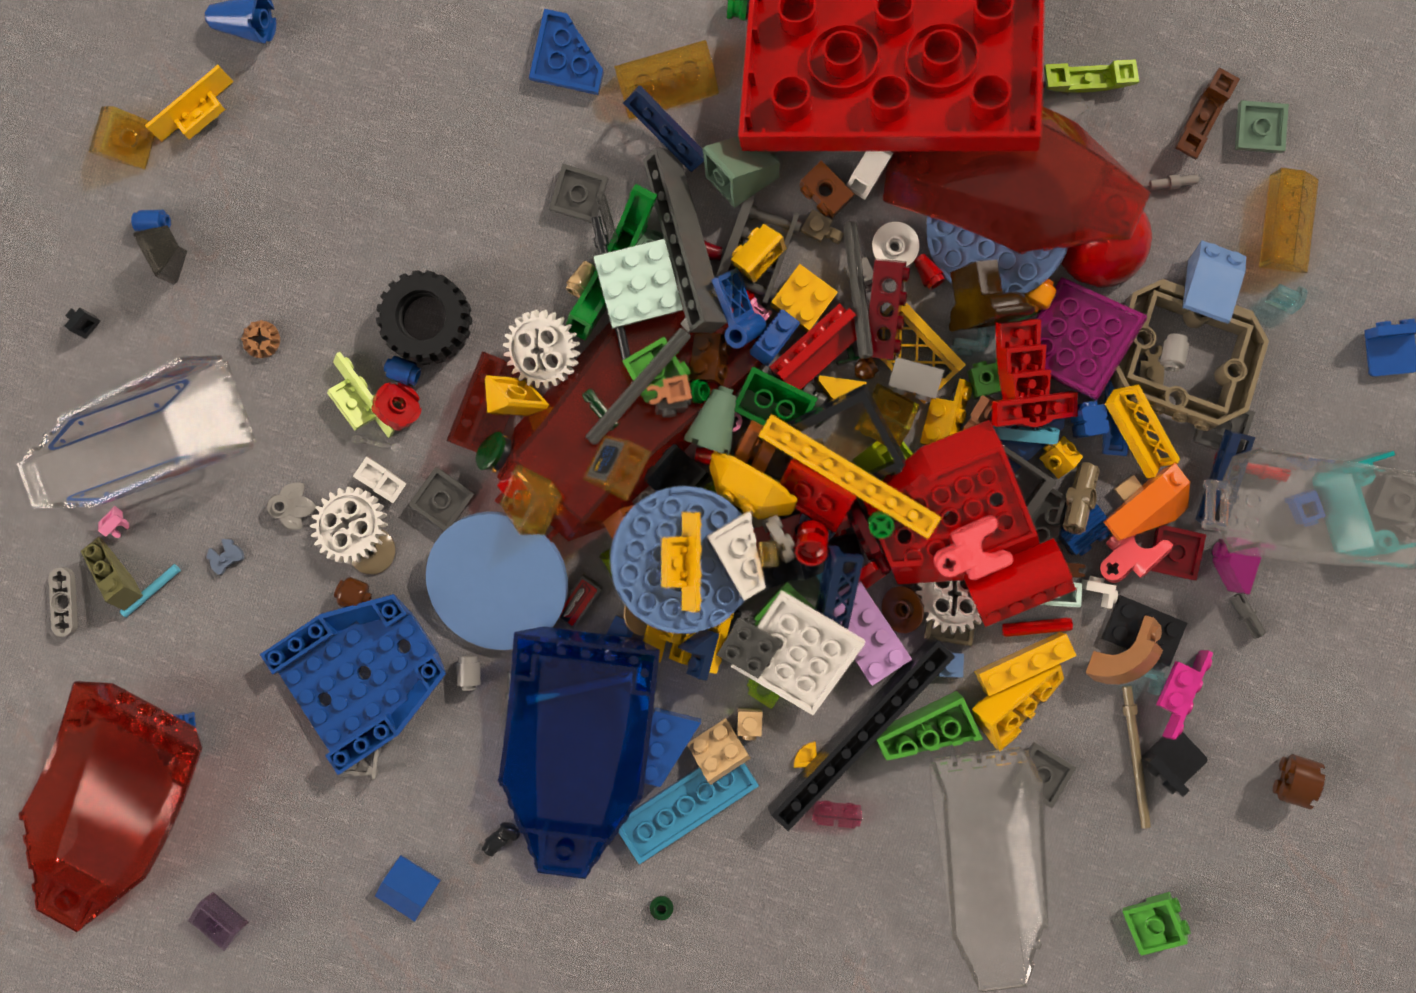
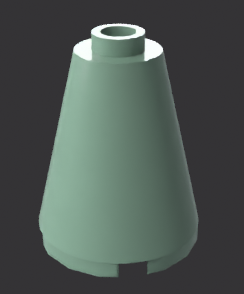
[684,386,736,455]

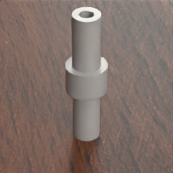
[1149,175,1199,190]

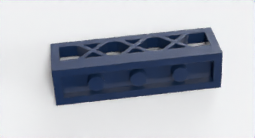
[623,85,704,172]
[1195,429,1256,528]
[815,546,864,630]

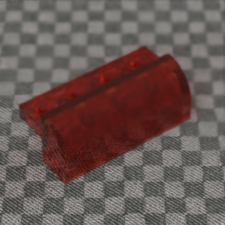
[446,351,520,452]

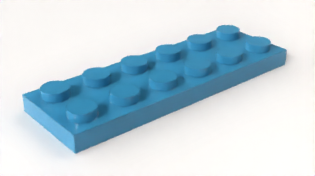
[613,763,759,864]

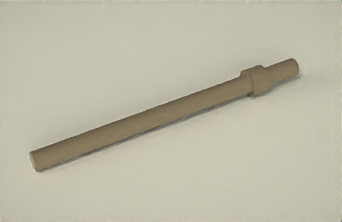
[1122,685,1151,828]

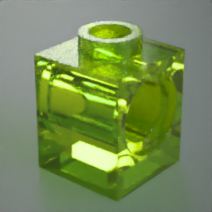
[746,678,780,710]

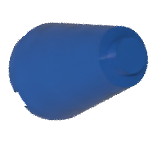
[205,0,276,43]

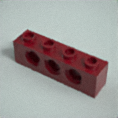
[869,258,910,360]

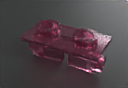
[812,800,862,829]

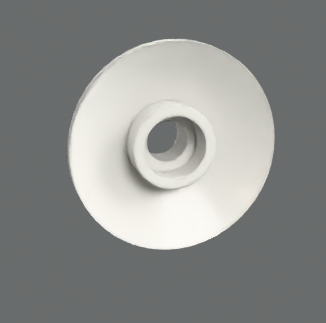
[872,222,920,267]

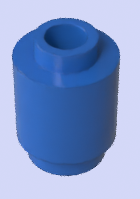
[131,210,171,234]
[384,356,421,386]

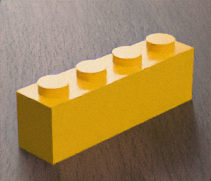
[974,632,1077,696]

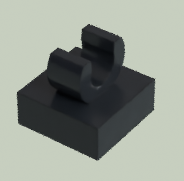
[64,308,100,339]

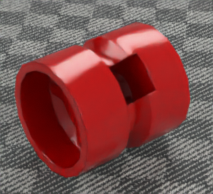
[795,520,828,566]

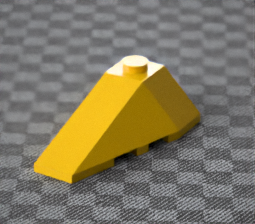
[972,664,1064,752]

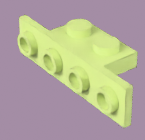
[327,352,395,438]

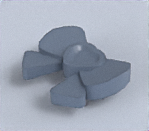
[206,539,244,575]

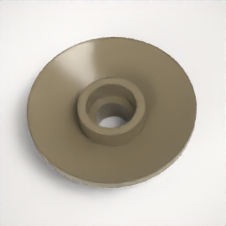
[352,528,396,574]

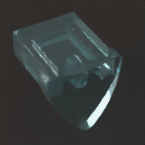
[1265,284,1307,315]

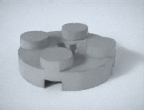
[762,515,796,564]

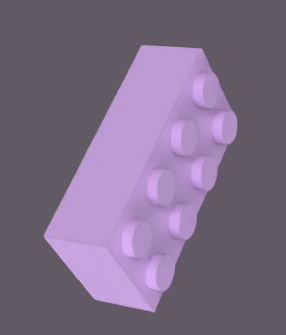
[832,582,912,686]

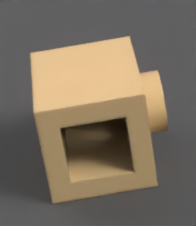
[737,708,762,740]

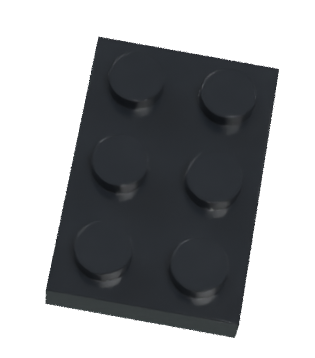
[1101,595,1187,667]

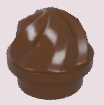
[855,357,879,380]

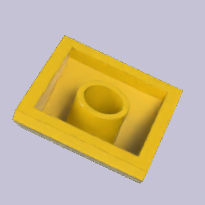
[485,375,549,416]

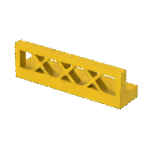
[1105,384,1180,478]

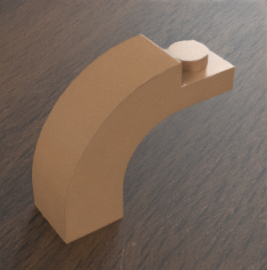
[1086,616,1163,685]

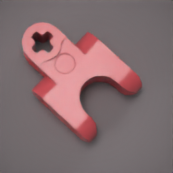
[934,516,1013,579]
[1100,535,1173,583]

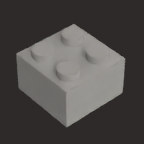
[888,357,944,401]

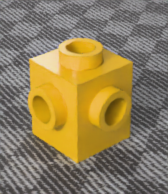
[1039,436,1083,479]

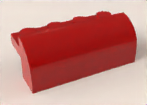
[769,303,857,390]
[963,538,1076,627]

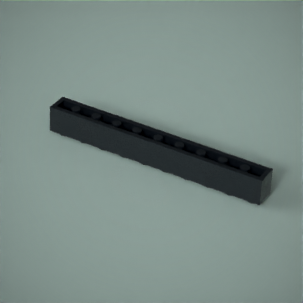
[768,636,955,831]

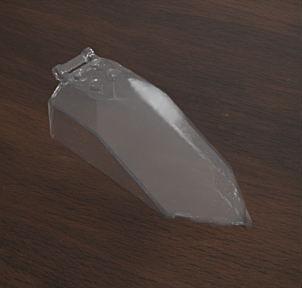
[1202,447,1416,570]

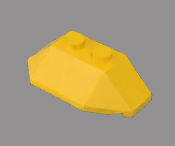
[709,451,798,520]

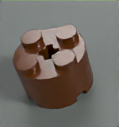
[1272,754,1325,810]

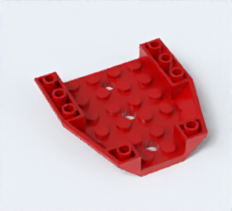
[863,419,1040,584]

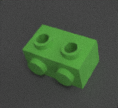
[967,358,1001,399]

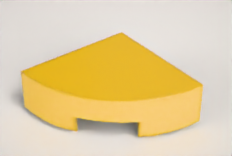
[794,741,817,768]

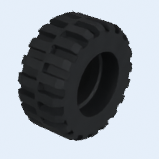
[376,270,472,365]

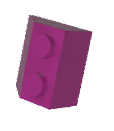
[1212,539,1264,595]

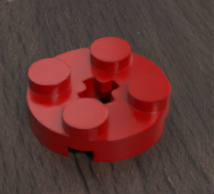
[371,382,421,431]

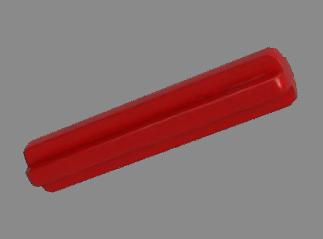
[1002,617,1073,637]

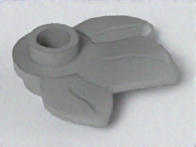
[267,483,316,530]

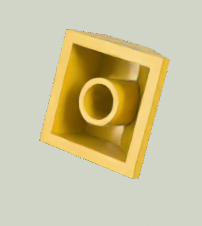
[731,224,787,283]

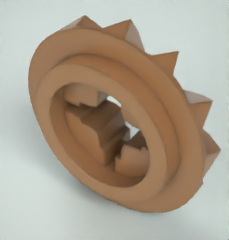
[241,320,280,358]

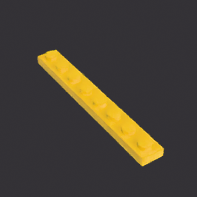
[759,414,941,539]

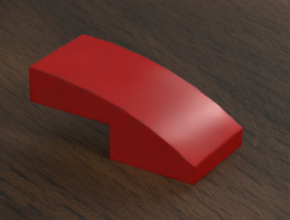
[859,561,890,589]

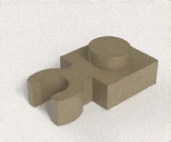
[1138,345,1164,385]

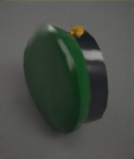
[476,431,512,473]

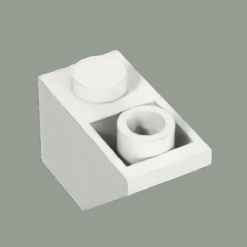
[846,151,893,200]

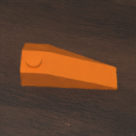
[1104,463,1190,541]

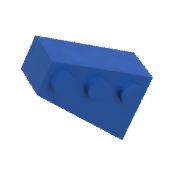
[637,707,701,787]

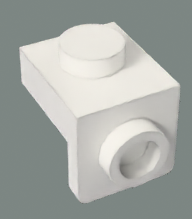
[1081,576,1118,609]

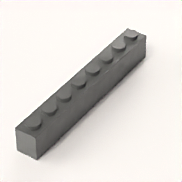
[643,147,727,333]

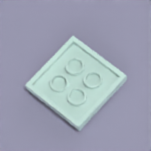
[594,239,683,329]

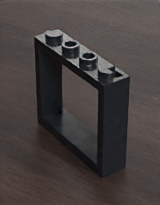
[787,384,906,493]

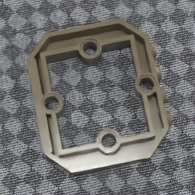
[1110,279,1269,431]

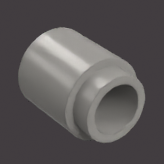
[1160,334,1189,372]
[456,656,481,691]

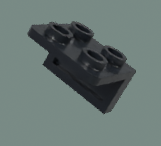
[643,444,710,491]
[1142,732,1208,797]

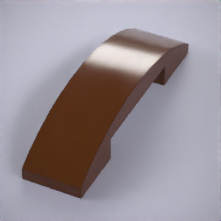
[1175,67,1240,160]

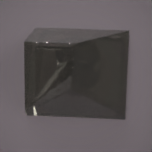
[133,225,187,285]

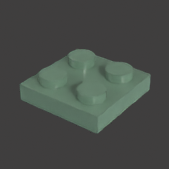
[1235,100,1289,153]

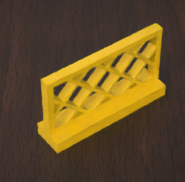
[880,302,966,404]

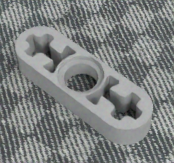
[49,567,78,637]

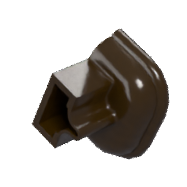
[949,259,1035,332]

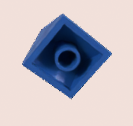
[375,855,441,921]

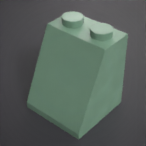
[703,136,780,208]

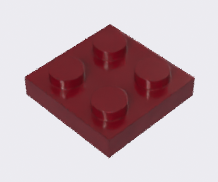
[1150,525,1207,581]

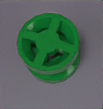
[727,0,748,21]
[868,511,894,538]

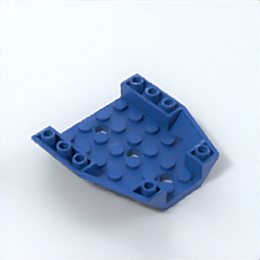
[260,594,446,775]

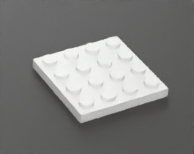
[731,590,865,715]

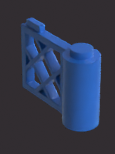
[712,267,766,348]

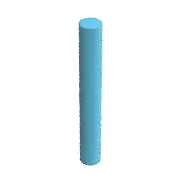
[120,564,181,618]

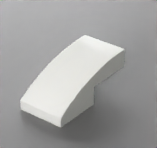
[353,456,407,503]

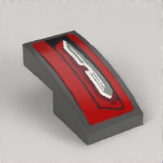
[559,574,603,629]

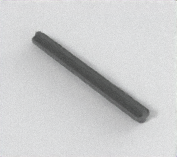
[843,221,873,359]
[586,328,690,445]

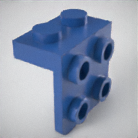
[1364,319,1416,377]

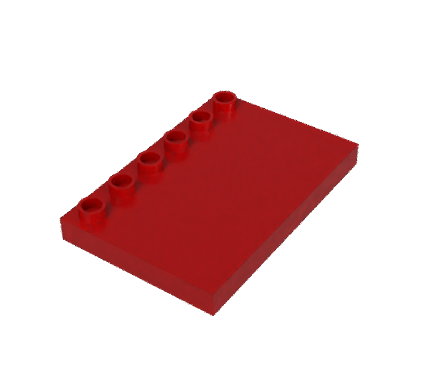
[738,0,1045,151]

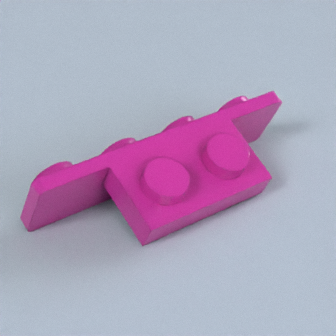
[1156,650,1213,740]

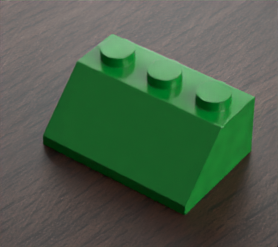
[735,367,818,426]

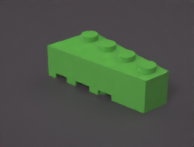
[876,691,983,761]

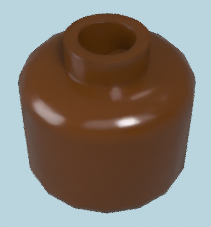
[334,577,372,608]

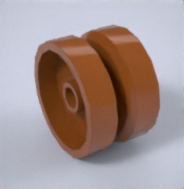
[734,420,776,473]

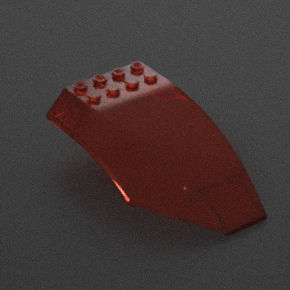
[883,106,1150,254]
[18,681,203,932]

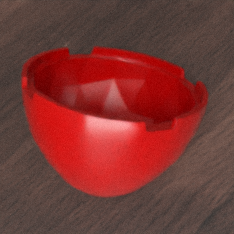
[1061,193,1152,288]

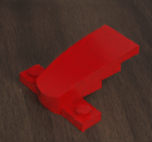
[992,319,1078,427]

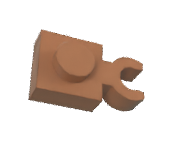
[647,374,692,405]
[963,395,996,430]

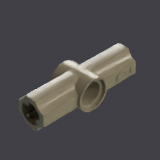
[1063,462,1100,535]

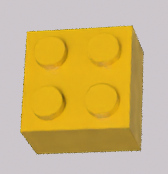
[770,264,838,333]

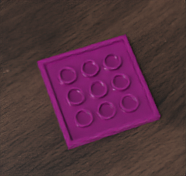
[1036,277,1147,400]

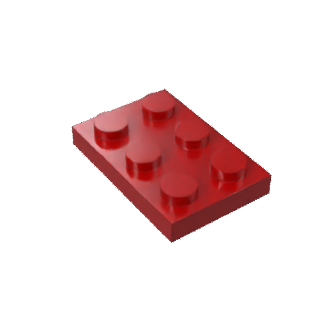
[779,458,857,533]

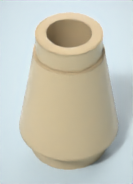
[566,261,596,298]

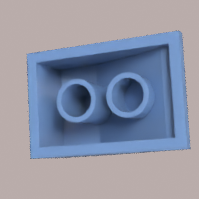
[1183,240,1247,324]

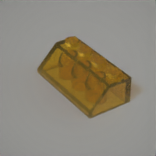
[614,40,719,120]
[1259,168,1319,273]

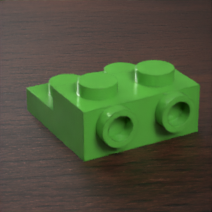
[622,337,691,404]
[1122,892,1191,956]

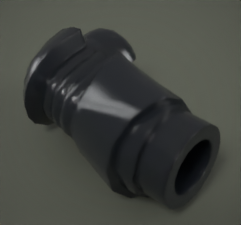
[482,822,520,857]

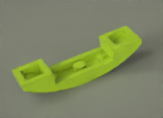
[1044,59,1139,93]

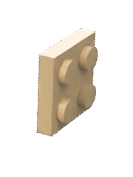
[687,718,751,785]

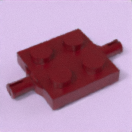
[850,498,892,575]

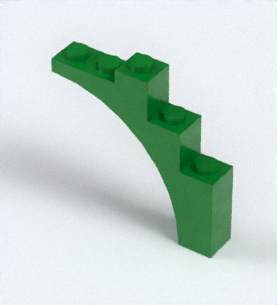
[565,184,657,341]

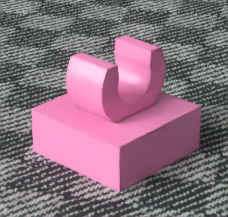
[98,506,129,538]

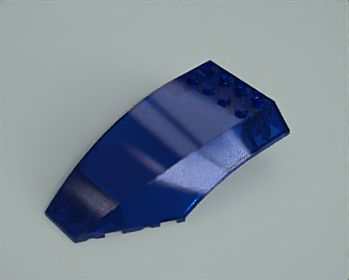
[498,626,660,879]

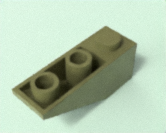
[81,537,143,611]

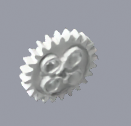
[503,310,580,388]
[310,487,388,564]
[915,580,982,634]

